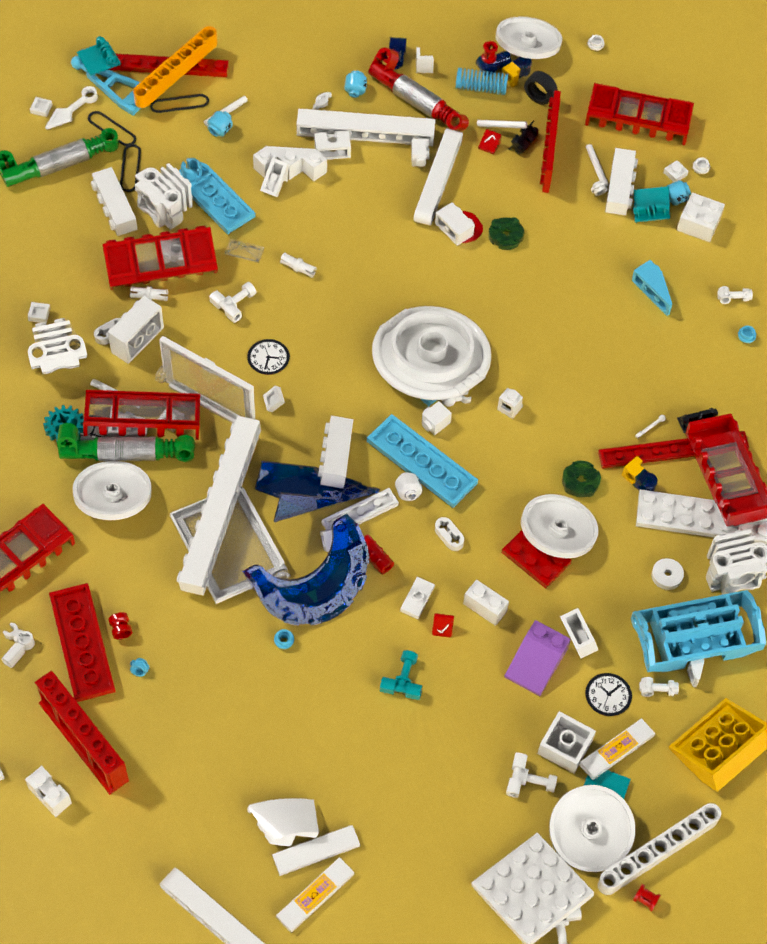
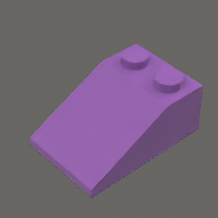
[504,620,571,696]

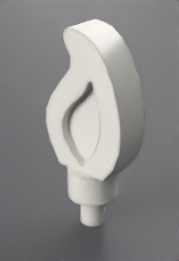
[312,92,332,110]

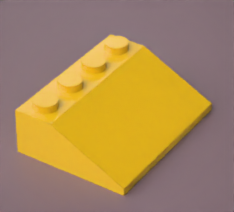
[668,698,767,792]

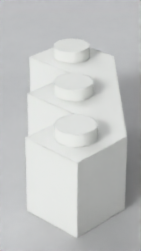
[253,146,327,181]

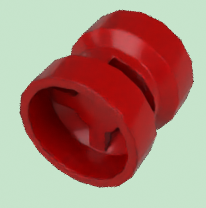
[108,612,133,640]

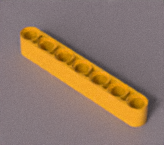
[133,26,217,108]

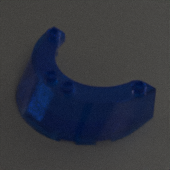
[242,514,369,626]

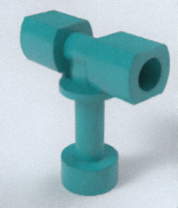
[380,650,422,700]

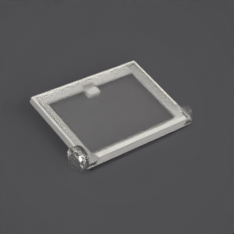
[155,336,256,423]
[170,487,291,604]

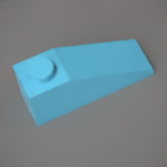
[631,260,672,316]

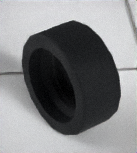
[524,71,558,105]

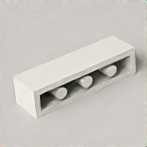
[605,148,638,216]
[91,167,138,236]
[318,416,353,488]

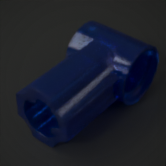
[389,37,407,69]
[476,51,512,77]

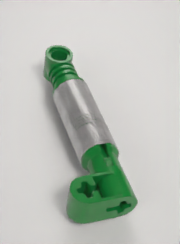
[0,128,119,187]
[57,423,195,462]

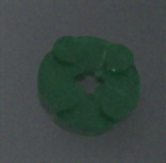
[488,217,524,250]
[562,460,601,497]

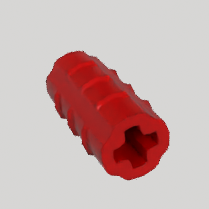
[356,534,394,575]

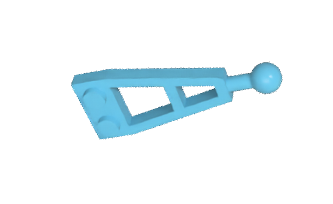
[71,56,141,116]

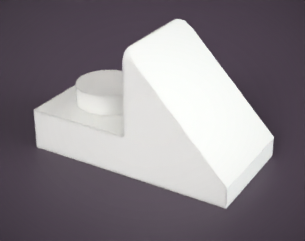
[260,157,289,197]

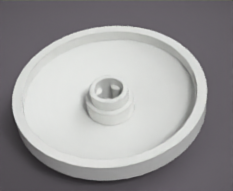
[496,17,562,59]
[73,461,151,520]
[521,494,598,558]
[549,785,635,872]

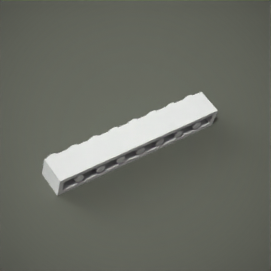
[297,109,435,146]

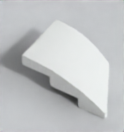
[247,798,319,846]

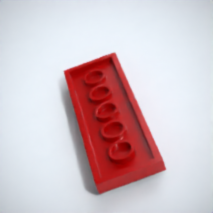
[540,90,561,193]
[49,583,116,702]

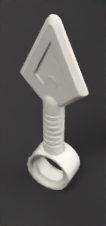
[45,86,98,130]

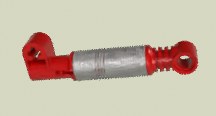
[368,47,469,131]

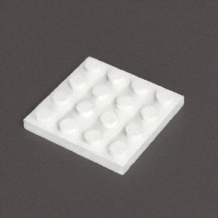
[471,833,594,944]

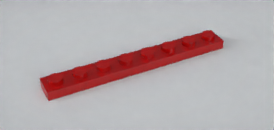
[108,53,229,78]

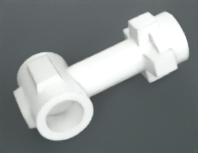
[717,286,753,304]
[639,677,679,697]

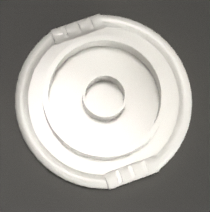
[372,306,492,400]

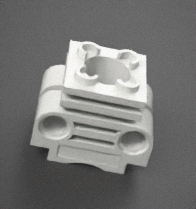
[135,163,193,230]
[28,318,87,375]
[706,529,767,595]

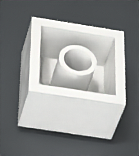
[677,192,725,242]
[537,711,596,774]

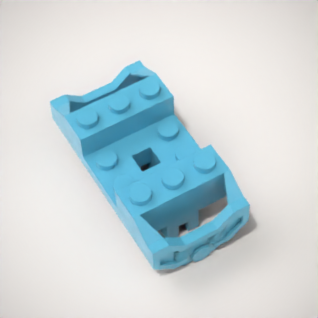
[630,590,766,673]

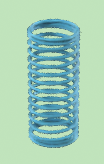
[455,67,508,95]

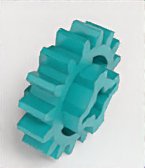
[43,405,84,441]

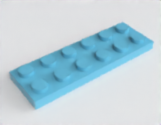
[367,414,478,508]

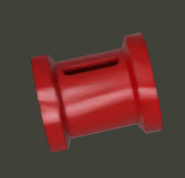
[481,41,498,64]
[633,884,661,912]

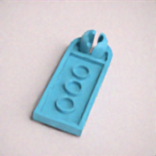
[179,158,255,235]

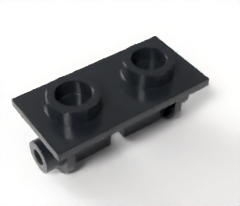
[509,120,539,154]
[677,408,718,434]

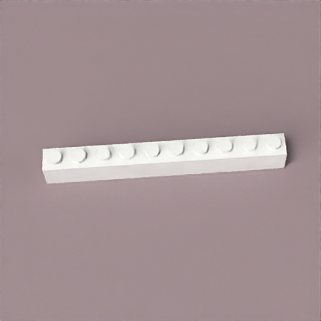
[177,416,261,596]

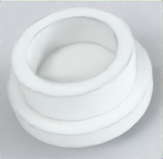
[588,35,604,50]
[693,157,710,174]
[591,181,608,196]

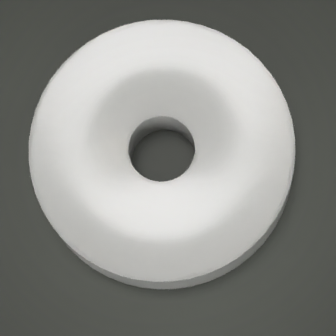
[651,558,684,590]

